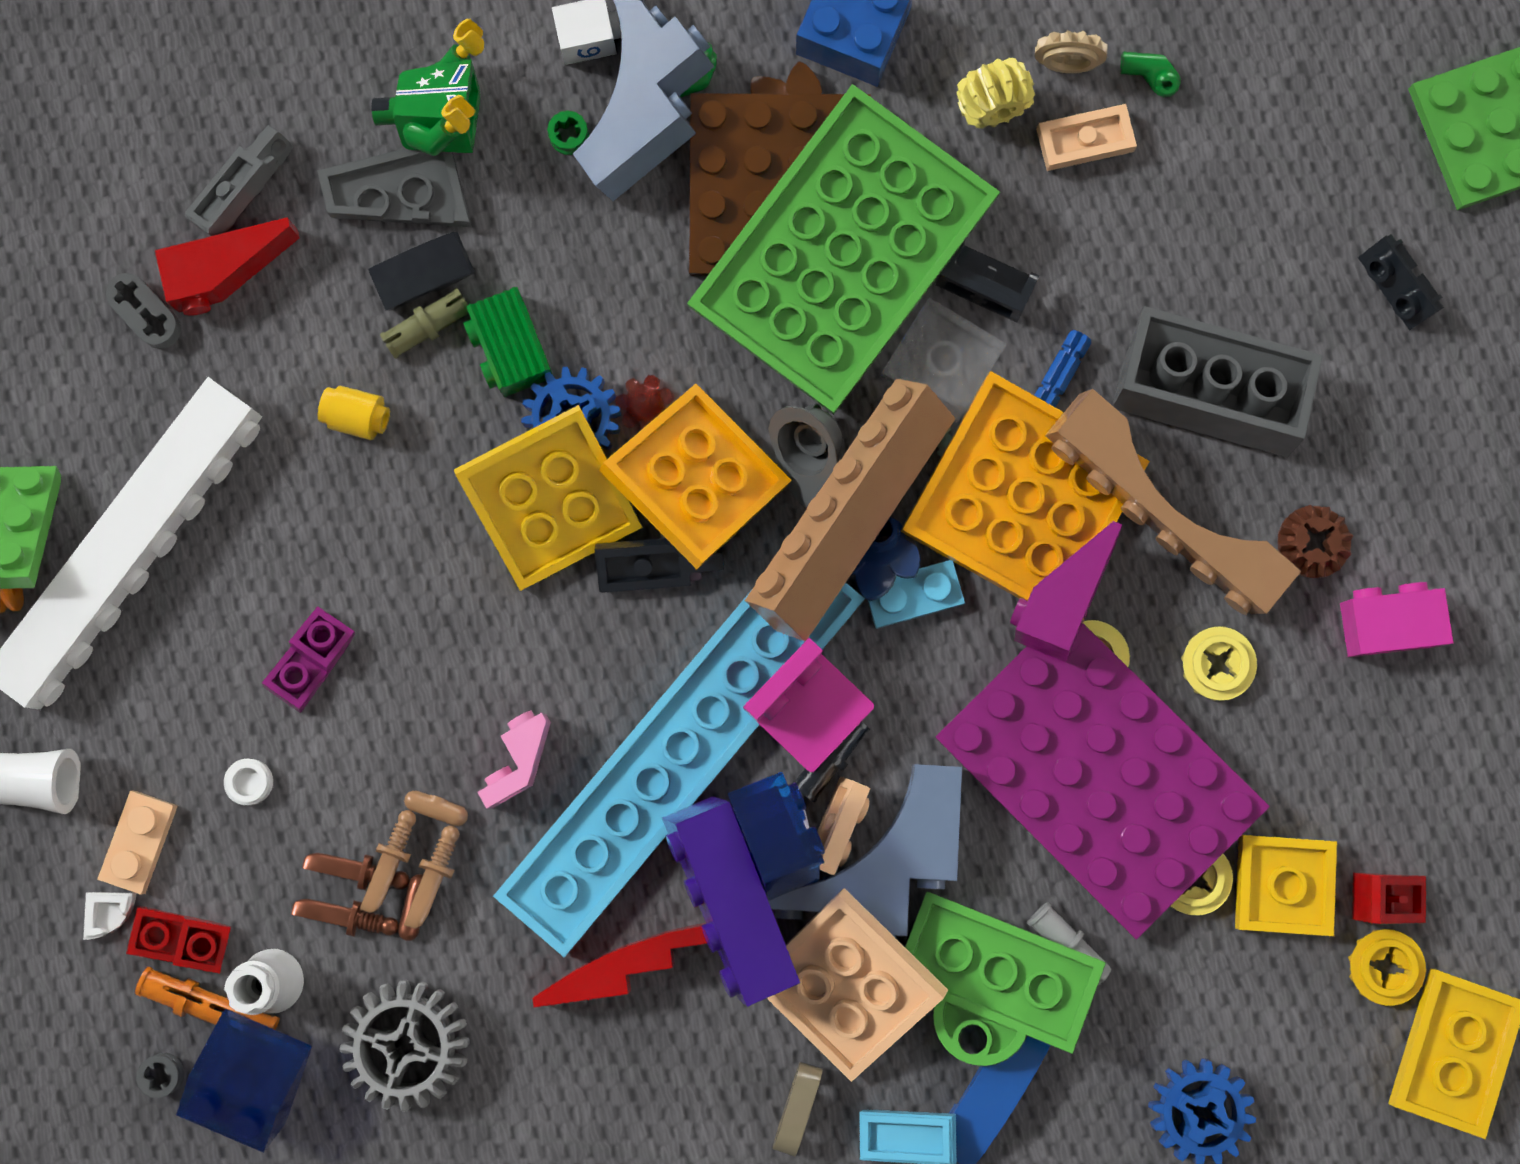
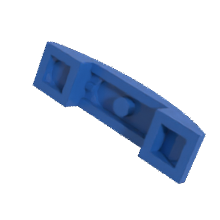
[949,1036,1051,1164]

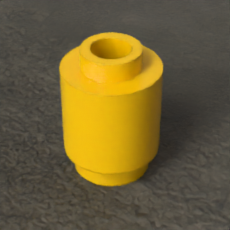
[318,385,390,440]

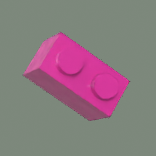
[1340,582,1453,657]

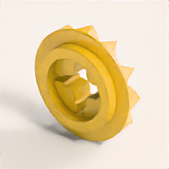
[1348,929,1426,1006]

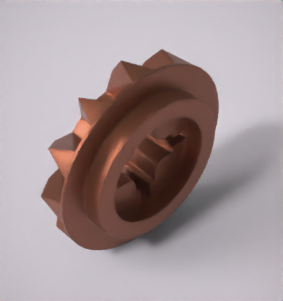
[1278,505,1353,578]

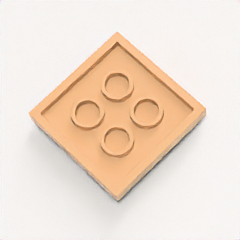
[767,888,948,1082]

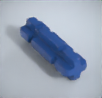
[1034,330,1091,408]

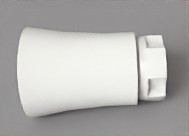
[0,749,81,814]
[224,949,304,1015]

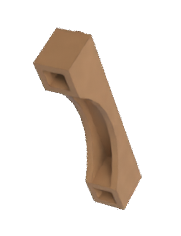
[1045,389,1301,615]

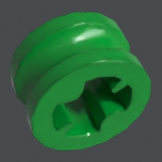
[547,110,589,155]

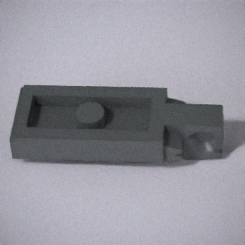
[185,125,293,236]

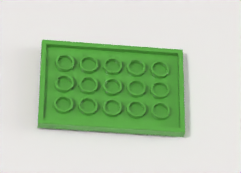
[687,84,1000,415]

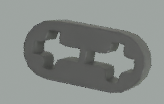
[106,273,181,349]

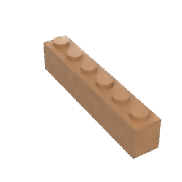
[744,379,956,642]

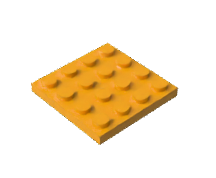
[901,371,1150,601]

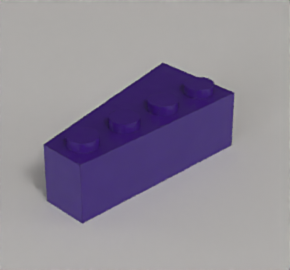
[662,797,800,1007]

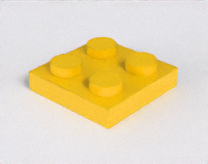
[1235,835,1337,936]

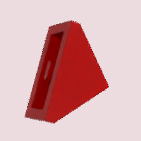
[1352,872,1426,924]

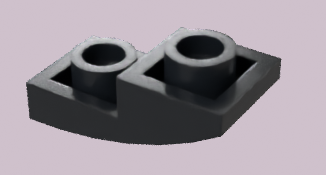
[368,232,475,311]

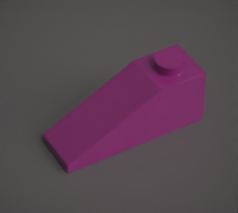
[1010,521,1122,662]

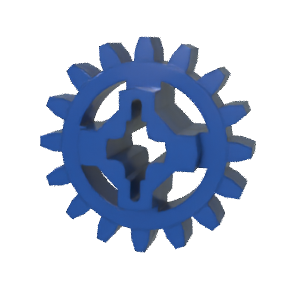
[521,366,621,451]
[1148,1058,1256,1164]

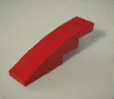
[532,923,707,1007]

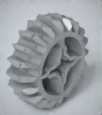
[340,980,470,1112]

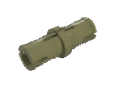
[380,288,469,359]

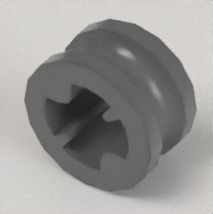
[136,1053,184,1098]

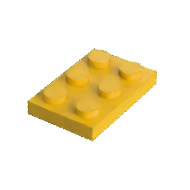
[1388,968,1520,1139]

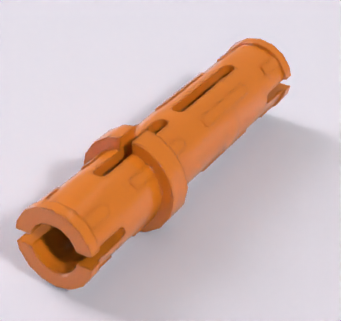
[135,966,280,1046]

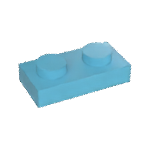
[868,560,965,629]

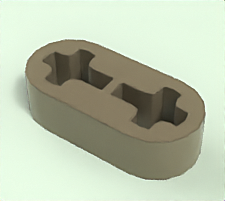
[772,1062,823,1157]

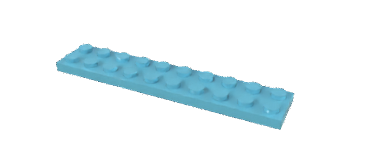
[493,583,865,957]

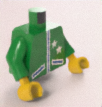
[371,19,484,156]

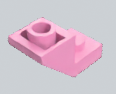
[477,710,551,809]

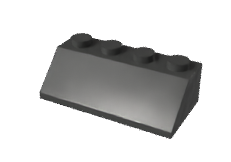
[1112,306,1323,458]

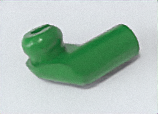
[1120,52,1181,97]

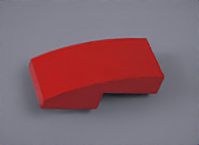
[126,906,231,974]

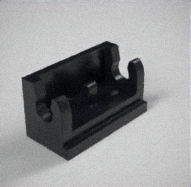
[935,242,1040,323]

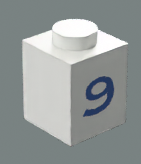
[552,0,622,65]

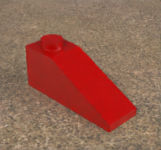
[155,217,300,316]

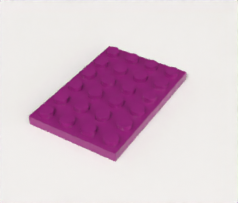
[935,623,1270,940]

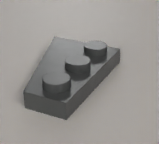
[317,148,472,227]

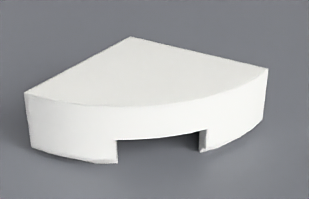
[83,892,136,940]

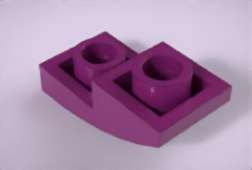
[262,606,355,713]

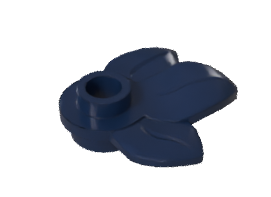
[851,517,921,601]

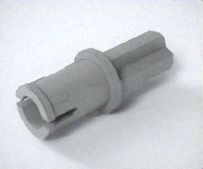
[1027,902,1111,985]

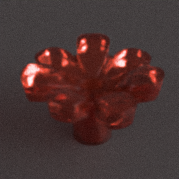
[615,375,674,430]

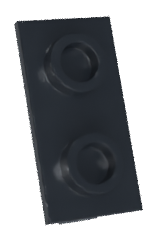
[1357,234,1444,331]

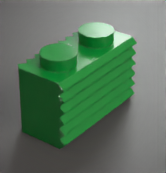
[464,287,554,397]

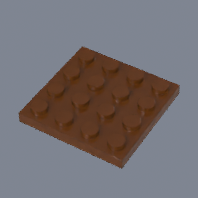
[689,93,871,276]

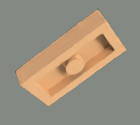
[1036,104,1137,171]
[805,776,870,876]
[97,791,178,895]

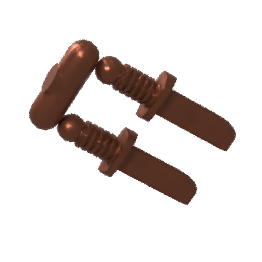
[291,853,423,941]

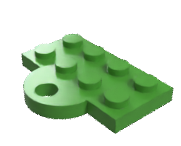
[905,892,1106,1066]

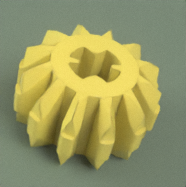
[956,58,1035,128]

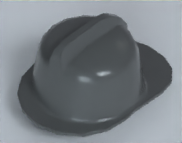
[768,404,843,508]

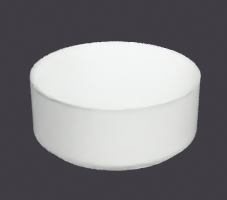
[224,759,273,805]

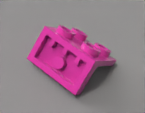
[743,638,874,772]

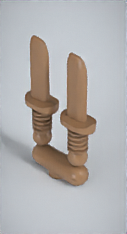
[360,790,468,929]

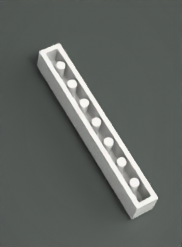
[0,377,263,710]

